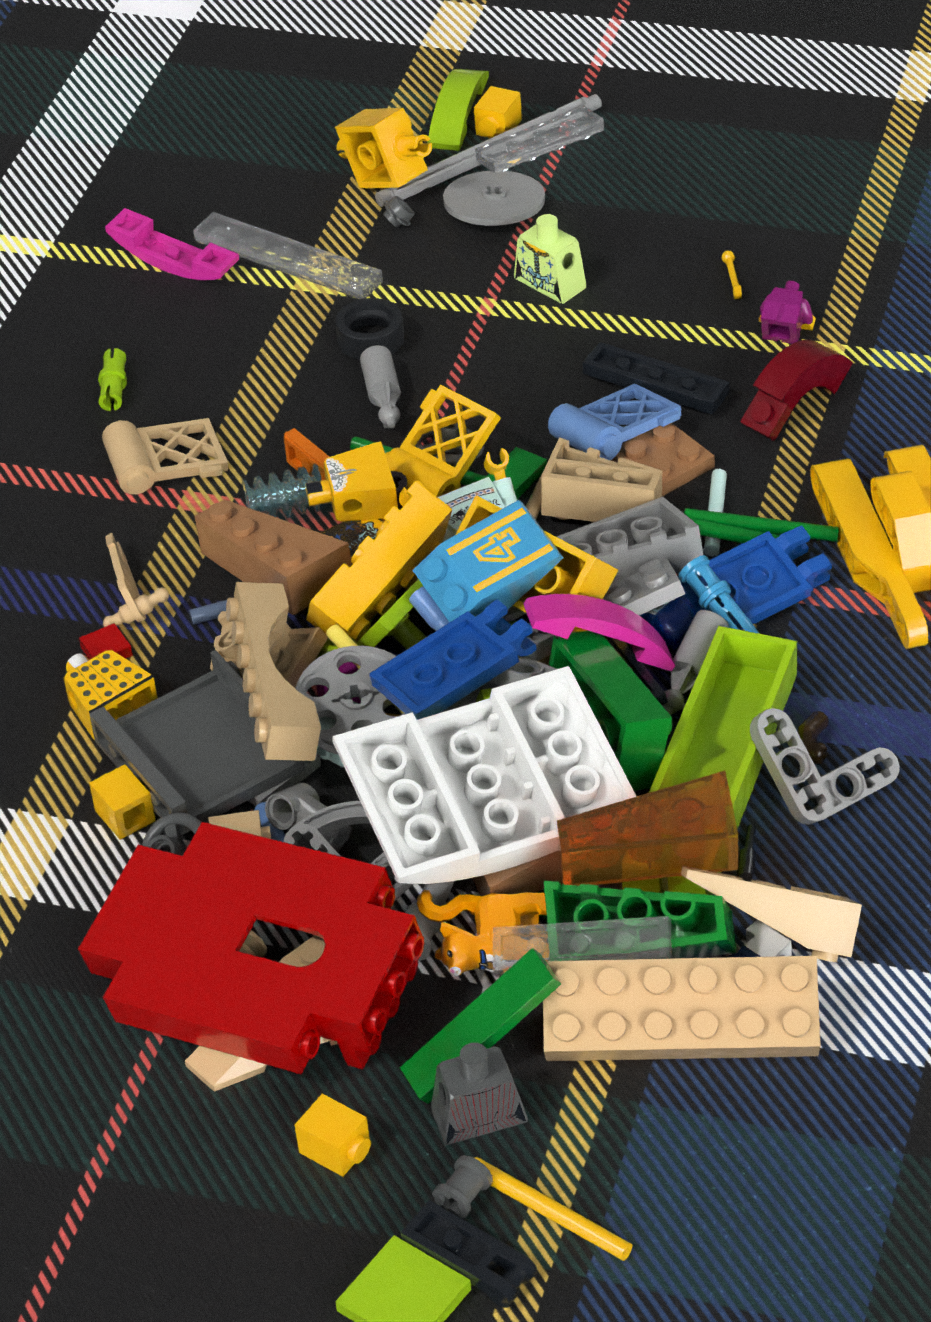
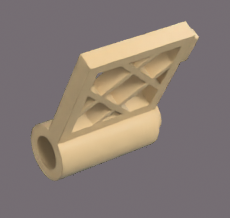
[102,418,228,494]

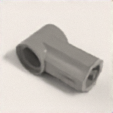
[265,783,352,852]

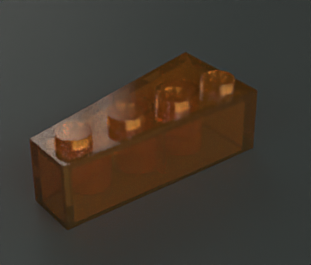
[557,770,738,886]

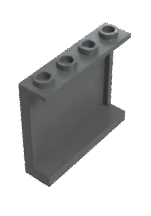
[89,650,305,835]

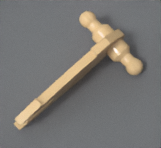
[103,533,169,627]

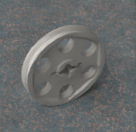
[295,646,405,754]

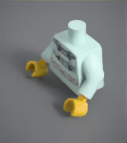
[399,448,517,542]

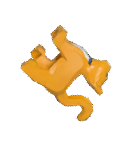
[417,890,550,976]

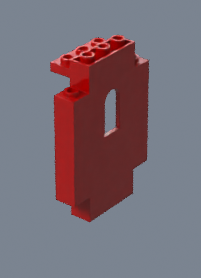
[78,822,424,1075]

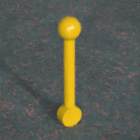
[721,250,742,299]

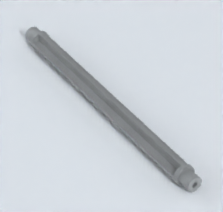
[375,94,602,207]

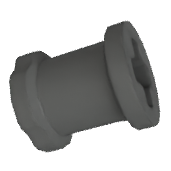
[432,1155,493,1219]

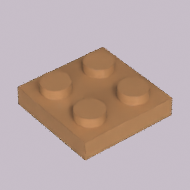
[611,423,715,497]

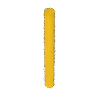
[475,1157,633,1261]

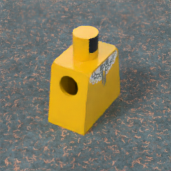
[305,442,398,522]

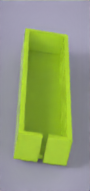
[621,626,797,895]

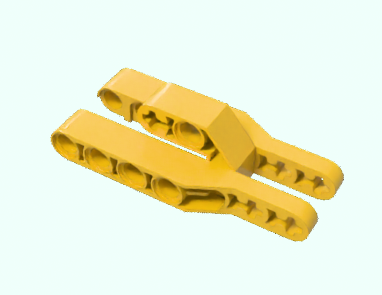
[810,445,931,649]

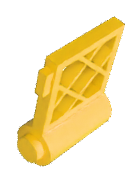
[385,385,501,497]

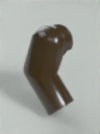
[798,711,829,765]

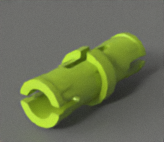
[98,348,127,411]

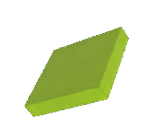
[335,1235,471,1322]

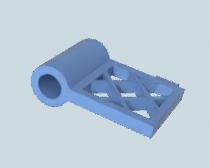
[548,383,682,460]

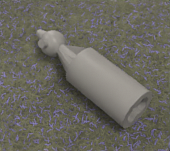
[360,345,401,428]
[663,610,729,715]

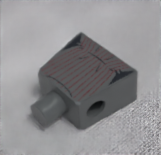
[431,1043,528,1146]

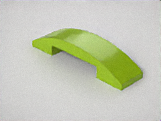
[427,69,489,151]

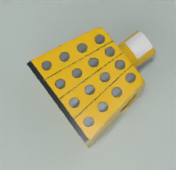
[64,650,158,740]

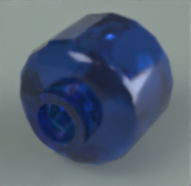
[639,595,697,652]

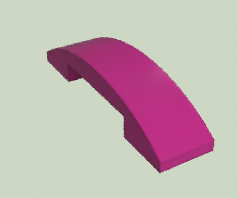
[105,208,239,280]
[523,594,676,672]

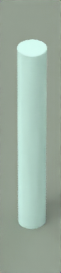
[704,469,727,557]

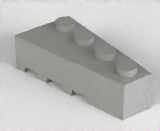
[557,497,703,578]

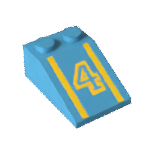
[412,500,564,623]

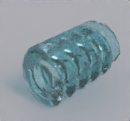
[242,464,322,518]

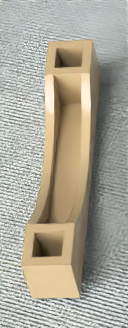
[226,582,321,761]

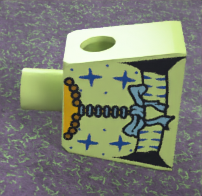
[514,214,587,304]

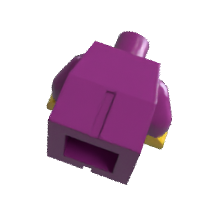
[759,281,816,344]

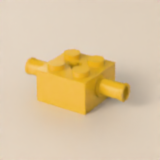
[335,108,432,188]

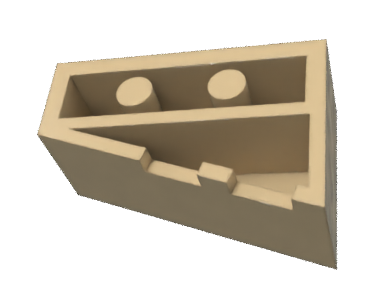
[541,437,662,523]

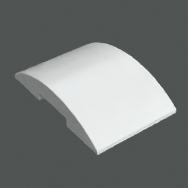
[332,666,640,884]

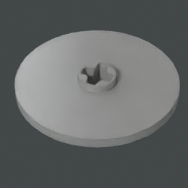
[443,170,545,226]

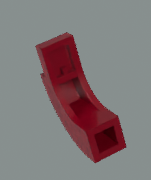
[740,340,853,442]

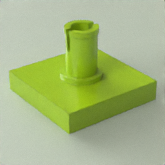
[356,579,427,650]

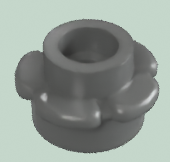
[384,196,415,227]

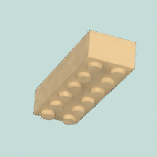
[543,956,820,1061]

